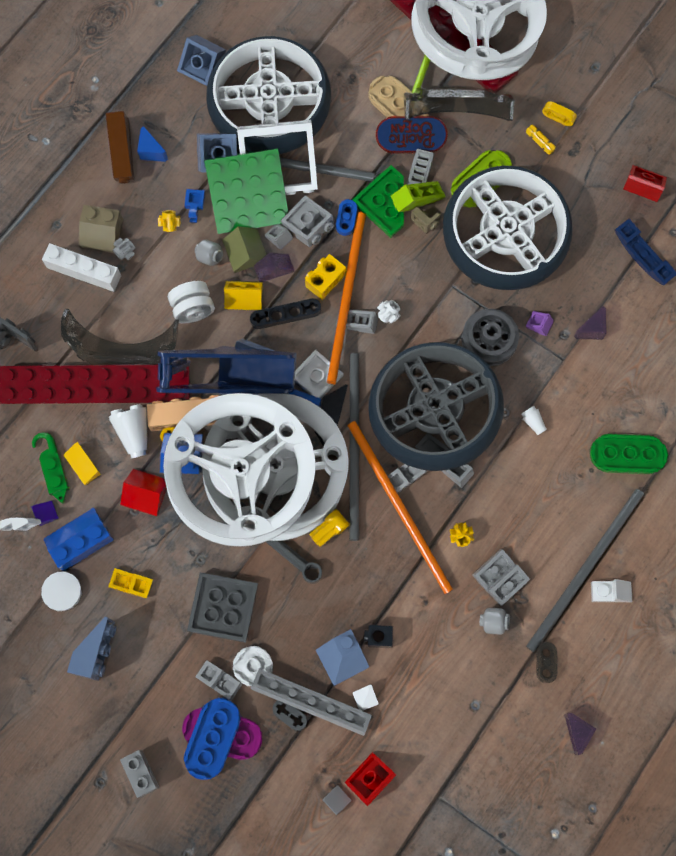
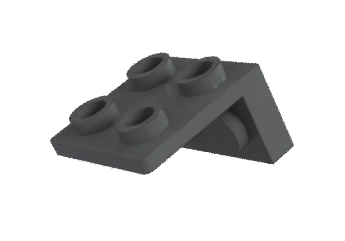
[0,317,38,351]

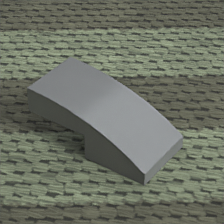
[388,464,428,493]
[196,660,242,701]

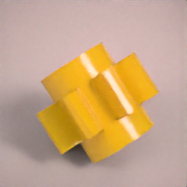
[158,210,181,232]
[450,522,474,547]

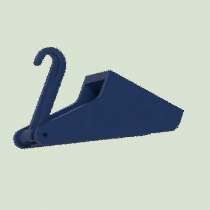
[156,346,296,394]

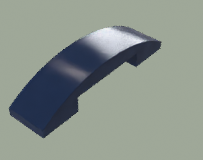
[614,219,676,286]

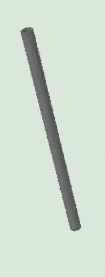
[237,150,375,182]
[349,353,359,541]
[526,489,644,652]

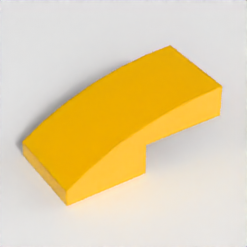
[108,568,153,599]

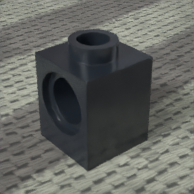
[364,625,393,648]

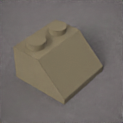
[79,205,123,253]

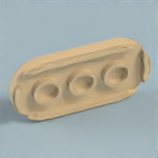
[369,76,429,132]

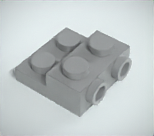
[281,196,334,248]

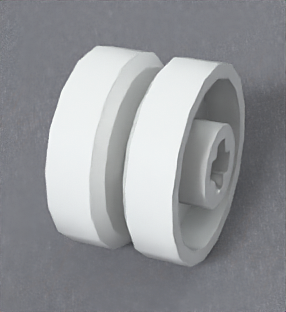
[167,281,215,324]

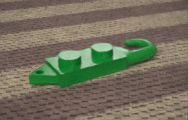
[32,432,69,504]

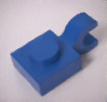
[185,189,205,223]

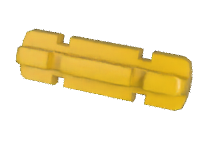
[526,125,556,155]

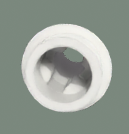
[521,406,547,435]

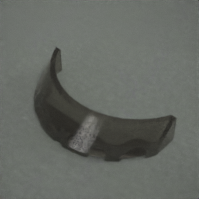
[404,85,515,121]
[61,309,179,365]

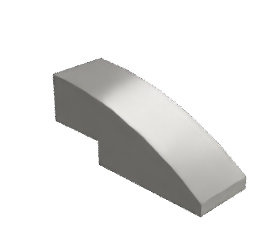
[415,433,474,488]

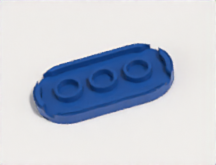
[184,698,241,780]

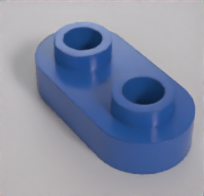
[336,199,357,236]

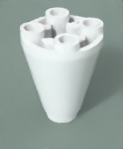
[109,404,147,459]

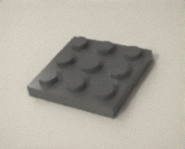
[187,572,258,643]

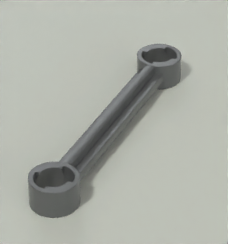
[233,501,322,584]

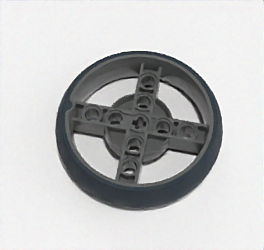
[369,342,504,471]

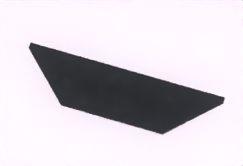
[315,384,348,446]

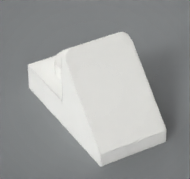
[591,579,632,602]

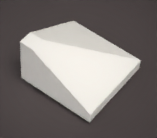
[353,685,378,711]

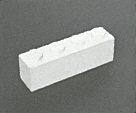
[42,243,121,292]

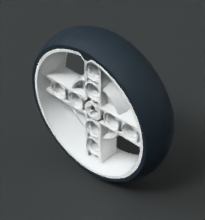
[206,36,331,154]
[443,166,573,290]

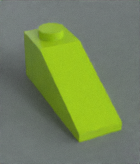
[391,181,446,212]

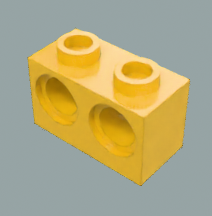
[305,254,346,300]

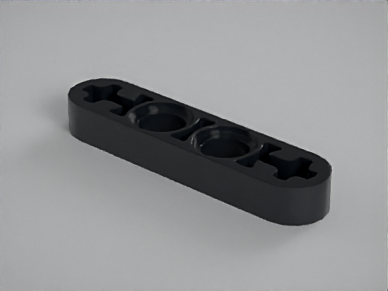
[250,298,321,329]

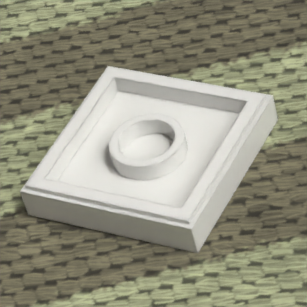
[295,350,344,399]

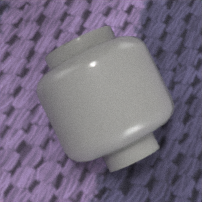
[195,240,223,266]
[480,608,510,635]

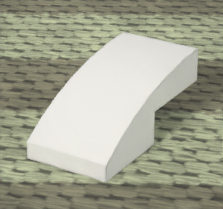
[0,518,41,531]

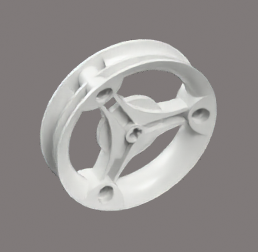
[411,0,547,80]
[164,393,315,546]
[202,394,348,541]

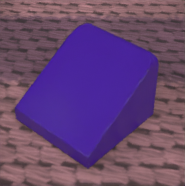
[31,501,59,526]

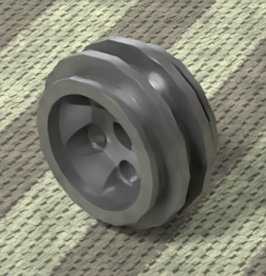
[461,308,519,366]

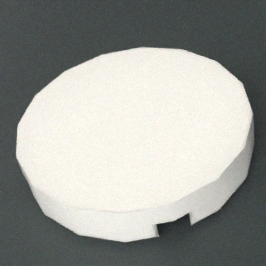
[41,572,82,611]
[233,646,273,686]

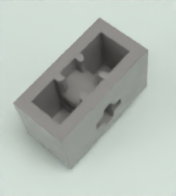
[120,750,160,798]

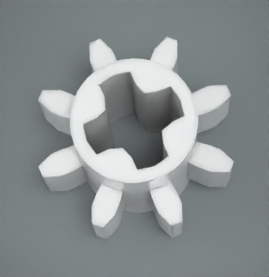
[377,300,401,323]

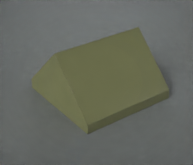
[222,226,269,273]

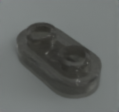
[536,642,558,684]

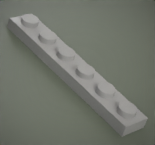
[251,669,372,736]

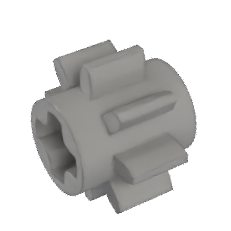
[113,238,136,261]

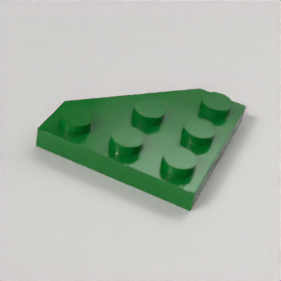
[352,165,404,238]

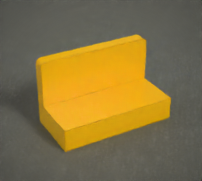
[224,281,263,310]

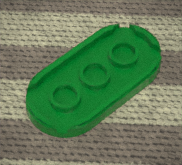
[590,434,668,474]

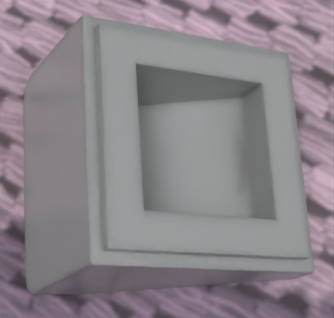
[265,224,293,249]
[322,785,352,815]

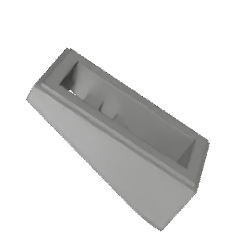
[407,149,434,184]
[336,310,378,334]

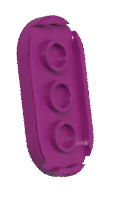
[182,707,263,760]

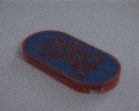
[376,116,448,154]

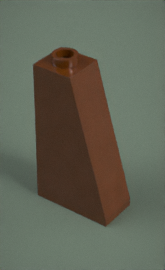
[106,111,134,184]

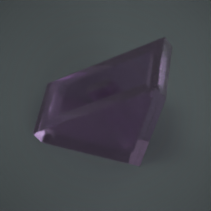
[254,253,294,282]
[574,306,607,340]
[564,713,596,755]

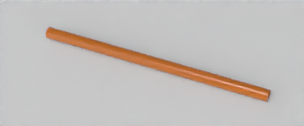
[327,212,366,384]
[347,421,453,594]

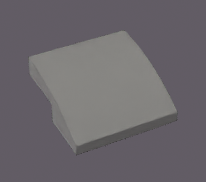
[472,549,530,606]

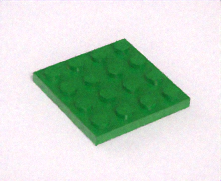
[204,148,288,234]

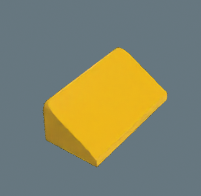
[64,442,101,485]

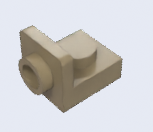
[411,207,440,234]

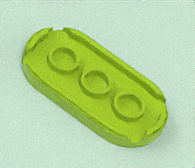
[451,150,512,208]

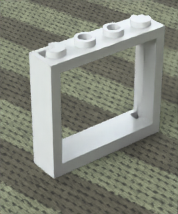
[237,120,318,195]

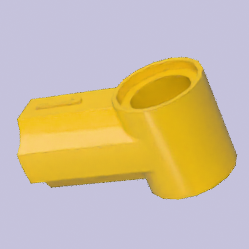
[309,509,350,547]

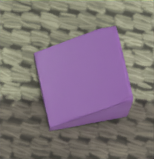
[526,311,553,336]

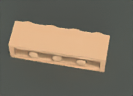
[147,395,219,431]

